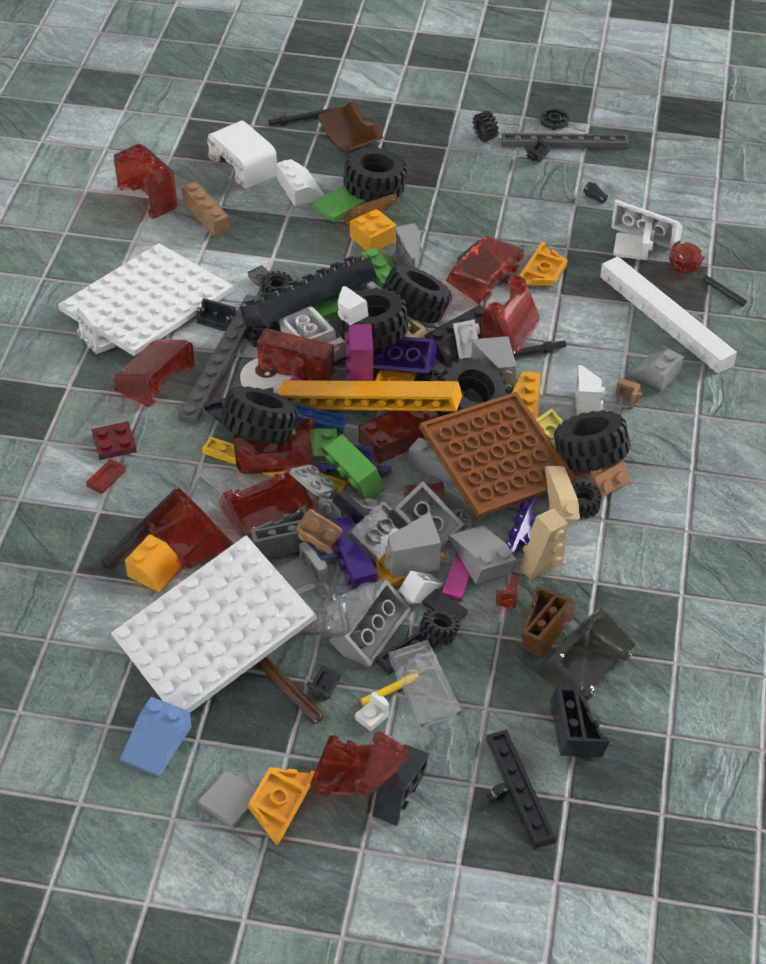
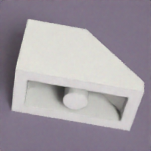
[338,286,368,325]
[398,571,444,605]

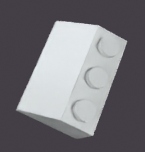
[276,159,325,207]

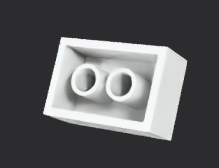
[279,305,336,360]

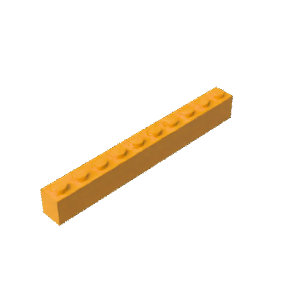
[277,380,462,411]

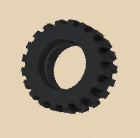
[343,147,407,203]
[381,264,452,324]
[337,288,408,350]
[438,358,508,416]
[221,386,298,444]
[554,410,631,472]

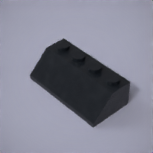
[425,305,503,367]

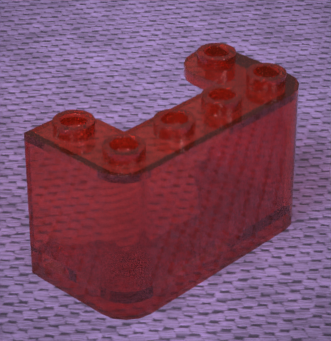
[113,144,178,219]

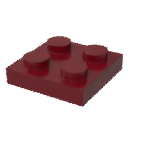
[91,421,137,460]

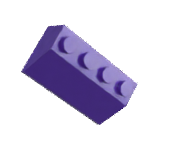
[373,337,438,374]

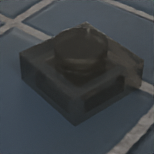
[248,265,272,286]

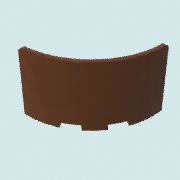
[318,101,383,151]

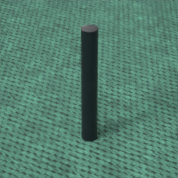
[702,275,747,306]

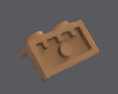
[296,509,343,555]

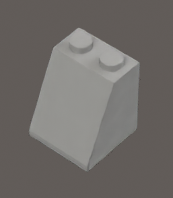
[471,336,517,394]
[384,513,441,578]

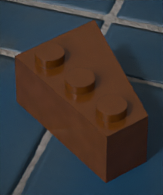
[522,586,574,658]

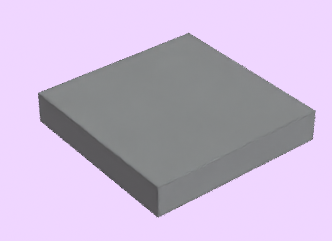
[198,770,257,829]

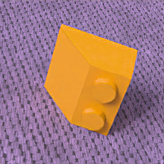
[125,534,184,593]

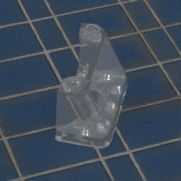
[294,581,376,637]

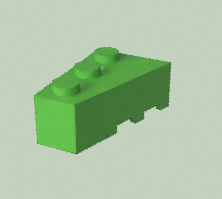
[324,434,385,500]

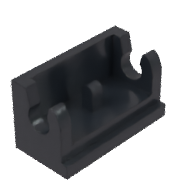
[197,298,236,332]

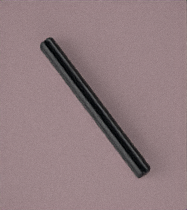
[101,488,183,569]

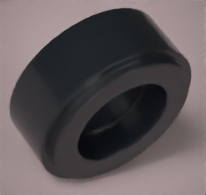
[487,782,510,804]

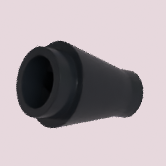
[583,181,608,204]

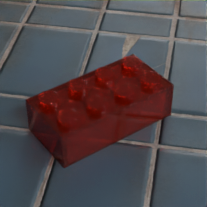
[257,328,335,381]
[358,410,441,464]

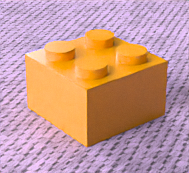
[350,208,397,251]

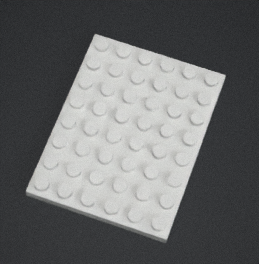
[58,243,234,356]
[111,536,317,712]

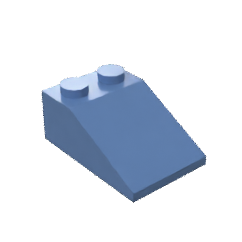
[120,697,192,777]

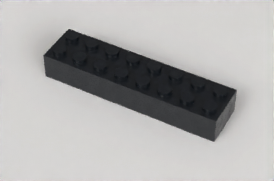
[239,255,377,327]

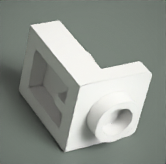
[355,692,389,732]

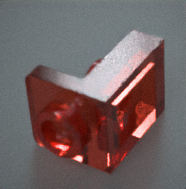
[496,575,519,608]

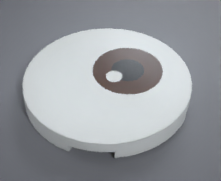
[240,357,295,394]

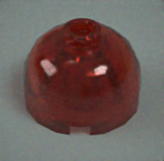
[669,241,705,274]

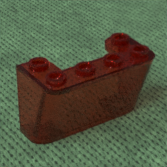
[446,235,525,305]

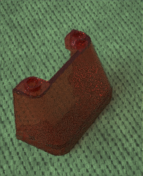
[481,275,540,354]
[113,339,195,408]
[233,418,315,474]
[218,464,314,540]
[145,487,234,569]
[310,732,411,796]

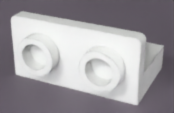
[453,320,480,359]

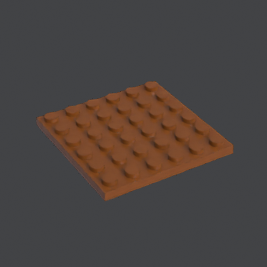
[419,392,576,518]

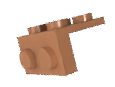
[573,460,630,497]

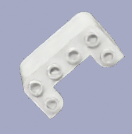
[207,120,277,189]

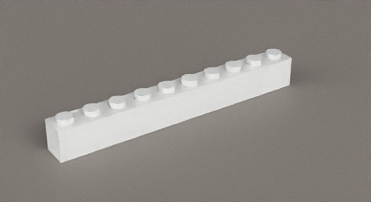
[600,256,737,374]

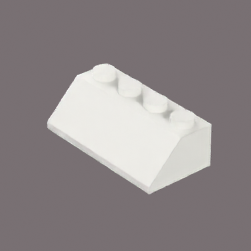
[611,200,683,250]

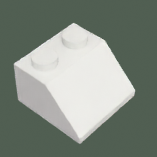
[575,365,605,416]

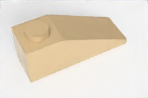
[545,466,580,524]

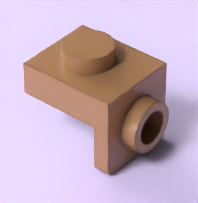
[615,378,642,409]

